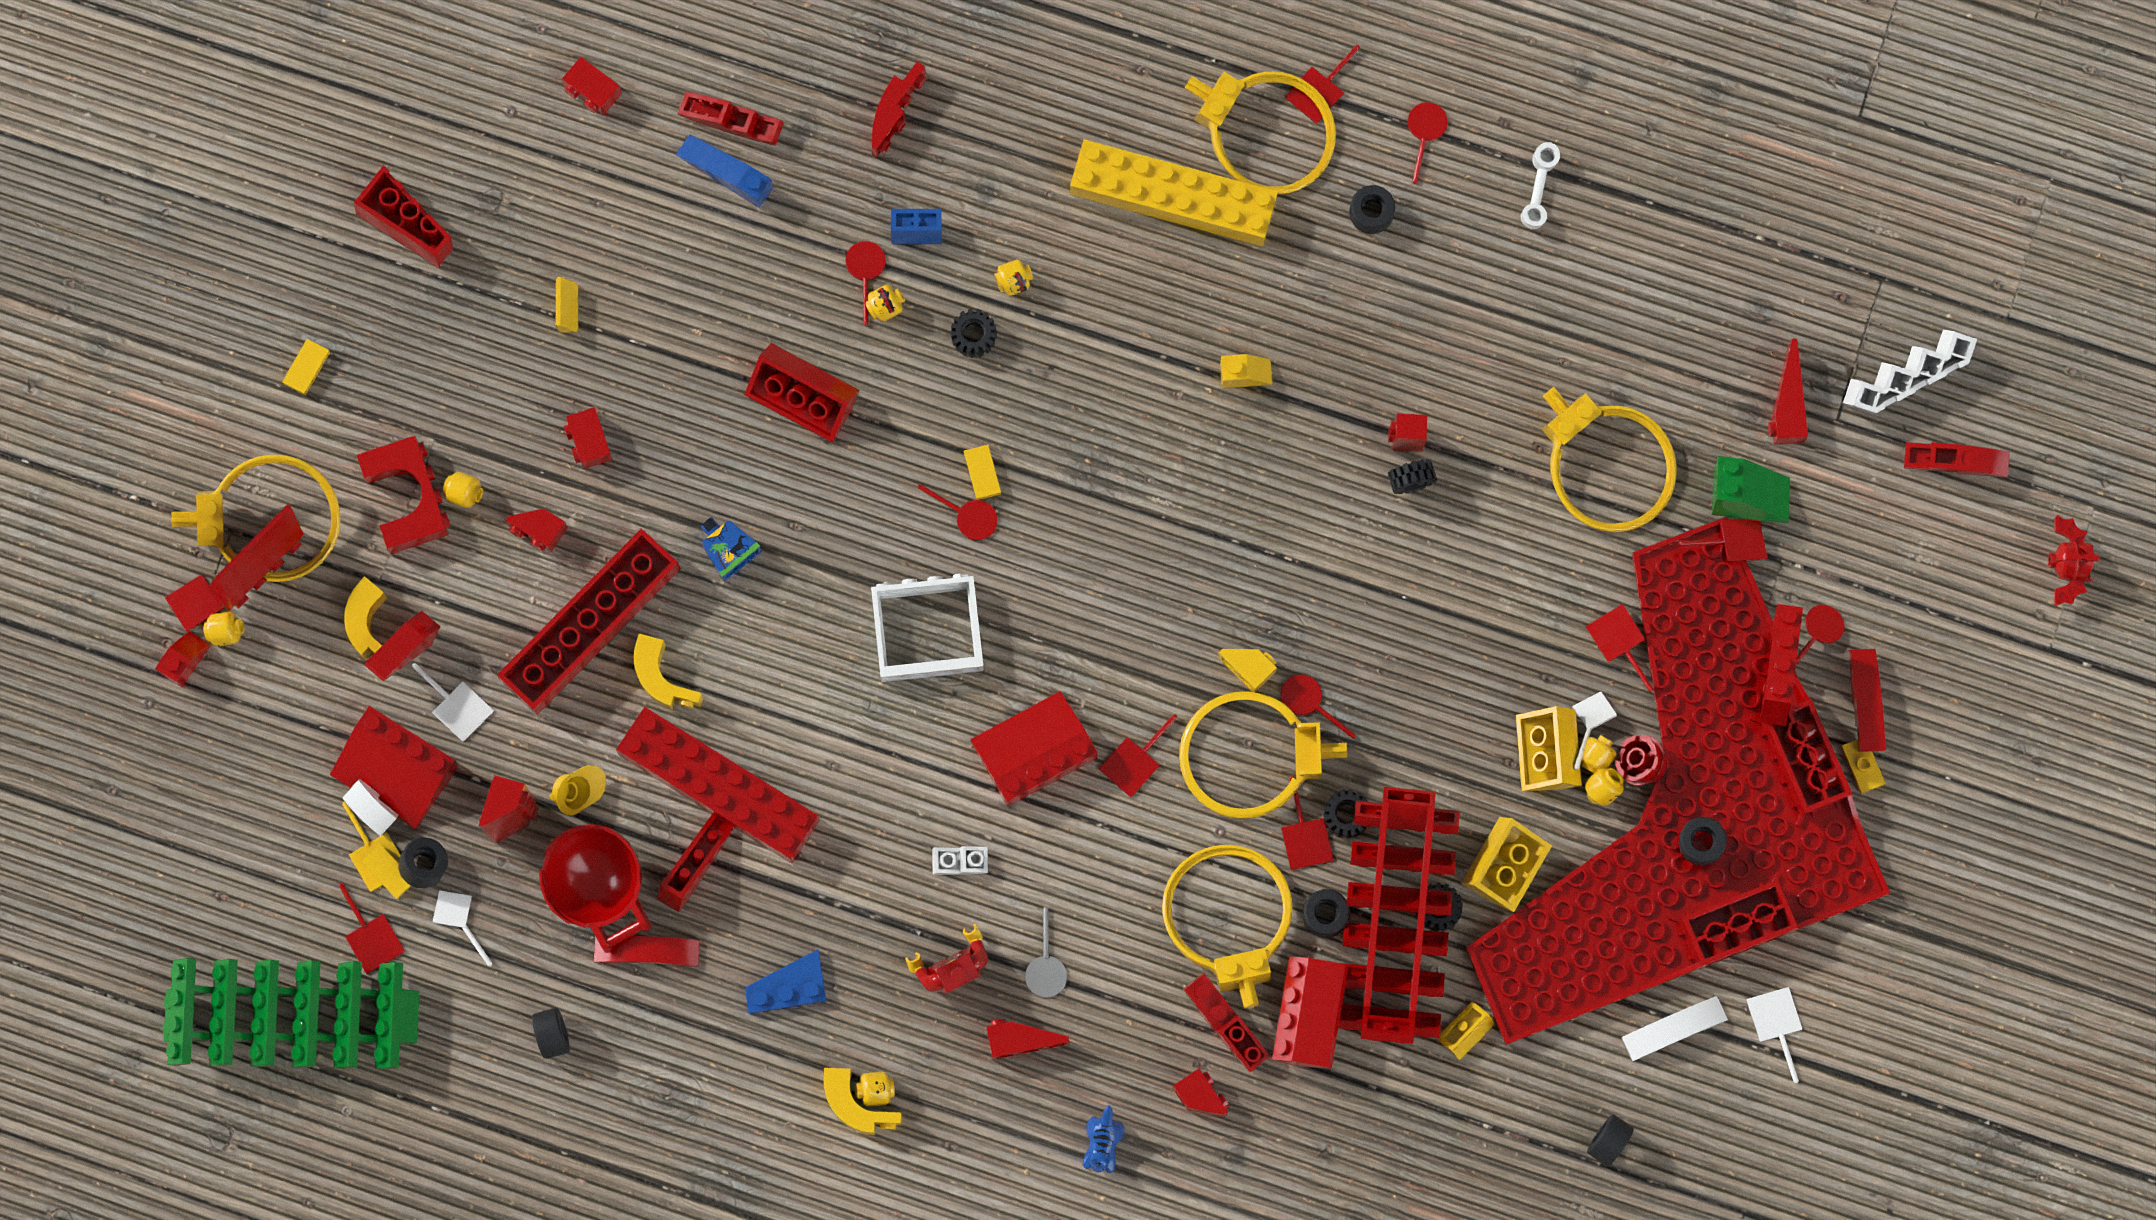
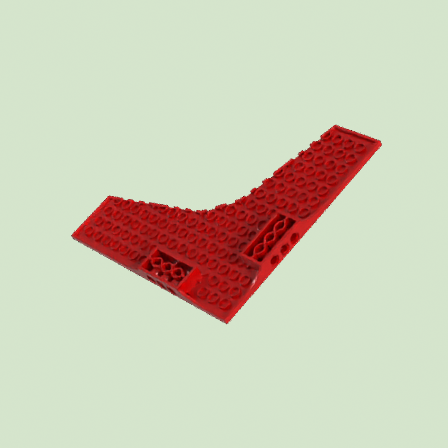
[1466,517,1890,1046]

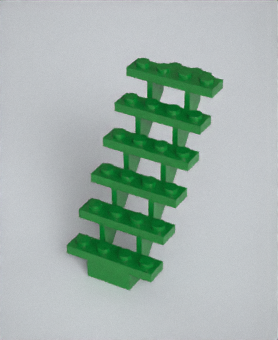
[163,958,420,1070]

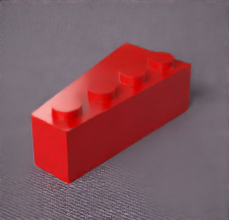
[354,165,453,268]

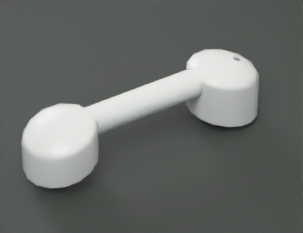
[1521,142,1560,229]

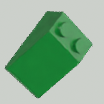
[1712,456,1790,523]

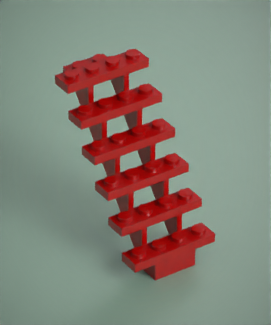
[1338,787,1460,1044]

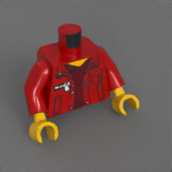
[905,924,988,993]

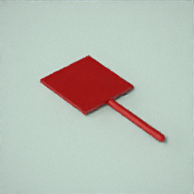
[1284,45,1360,124]
[1679,519,1768,562]
[165,574,224,632]
[1586,604,1653,692]
[1098,714,1177,798]
[1281,775,1334,870]
[339,883,405,974]

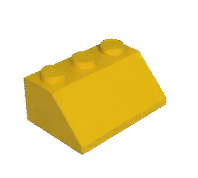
[1516,706,1582,792]
[1461,817,1552,912]

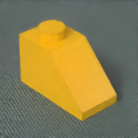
[1220,354,1273,388]
[1218,649,1277,692]

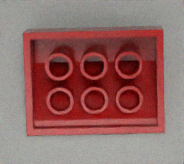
[207,504,304,611]
[970,691,1098,807]
[330,706,459,830]

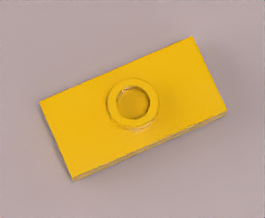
[1840,739,1886,794]

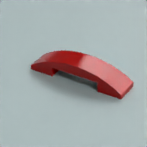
[594,936,700,967]

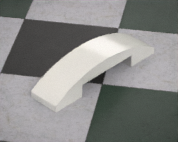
[1622,996,1728,1062]

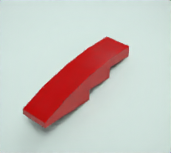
[677,91,784,146]
[1849,649,1886,752]

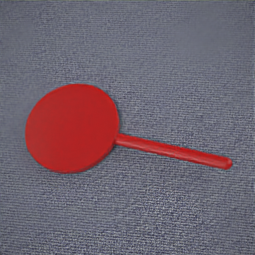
[1408,102,1448,184]
[845,241,886,326]
[917,484,998,540]
[1796,605,1845,665]
[1281,675,1356,739]

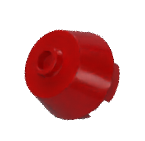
[1615,735,1667,785]

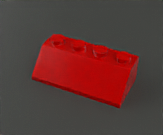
[744,343,860,442]
[478,775,539,843]
[1272,957,1349,1069]

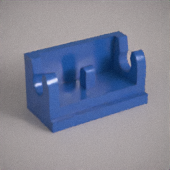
[891,209,942,244]

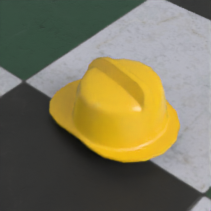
[549,765,606,816]

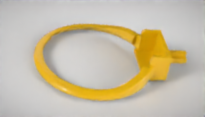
[1184,71,1336,194]
[1542,387,1677,532]
[171,454,340,582]
[1179,691,1347,819]
[1162,845,1292,1009]

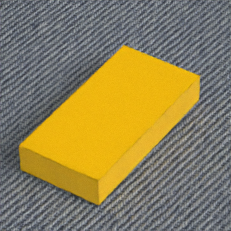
[282,339,330,396]
[964,445,1001,500]
[361,844,411,899]

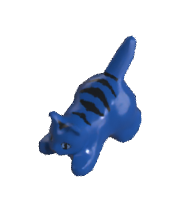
[1083,1105,1125,1173]

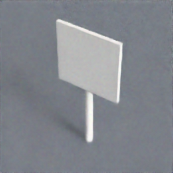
[412,663,494,742]
[1746,987,1802,1083]

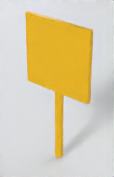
[342,802,401,892]

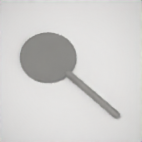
[1025,907,1067,998]

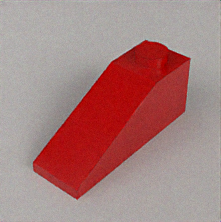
[364,610,441,682]
[986,1019,1070,1060]

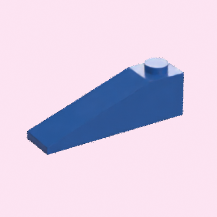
[676,134,773,208]

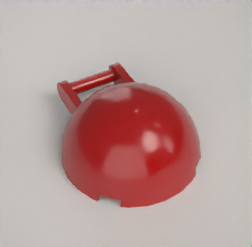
[539,824,652,953]

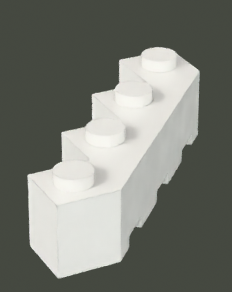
[1843,330,1977,413]

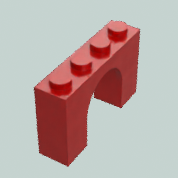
[357,436,451,554]
[1760,604,1803,726]

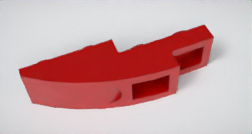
[871,61,927,158]
[1904,442,2010,477]
[1183,973,1270,1072]

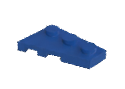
[745,949,827,1014]

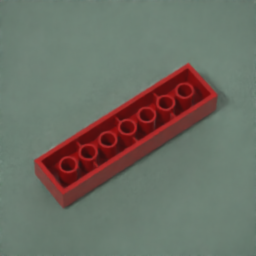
[497,528,681,715]
[616,706,820,864]

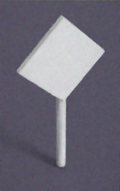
[1572,692,1617,770]
[433,890,492,966]

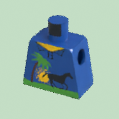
[701,517,762,582]

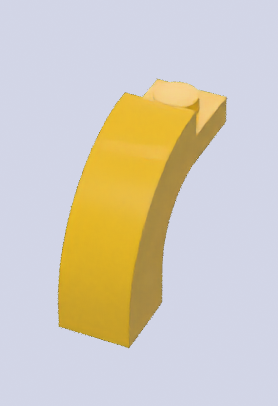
[344,576,387,660]
[634,634,703,710]
[824,1068,902,1135]

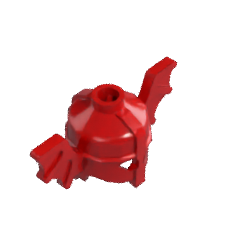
[2048,515,2099,606]

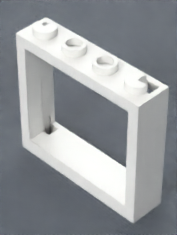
[871,574,984,682]

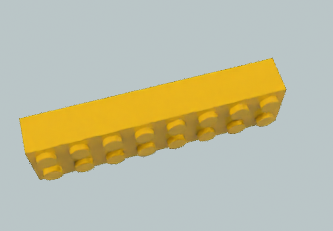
[1070,139,1278,247]

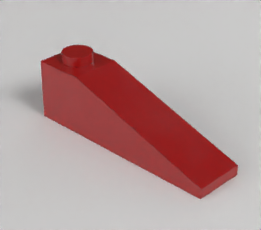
[1768,338,1808,445]
[657,814,734,913]

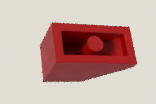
[155,631,211,688]

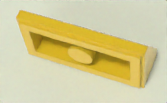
[556,277,578,333]
[1437,1001,1495,1060]

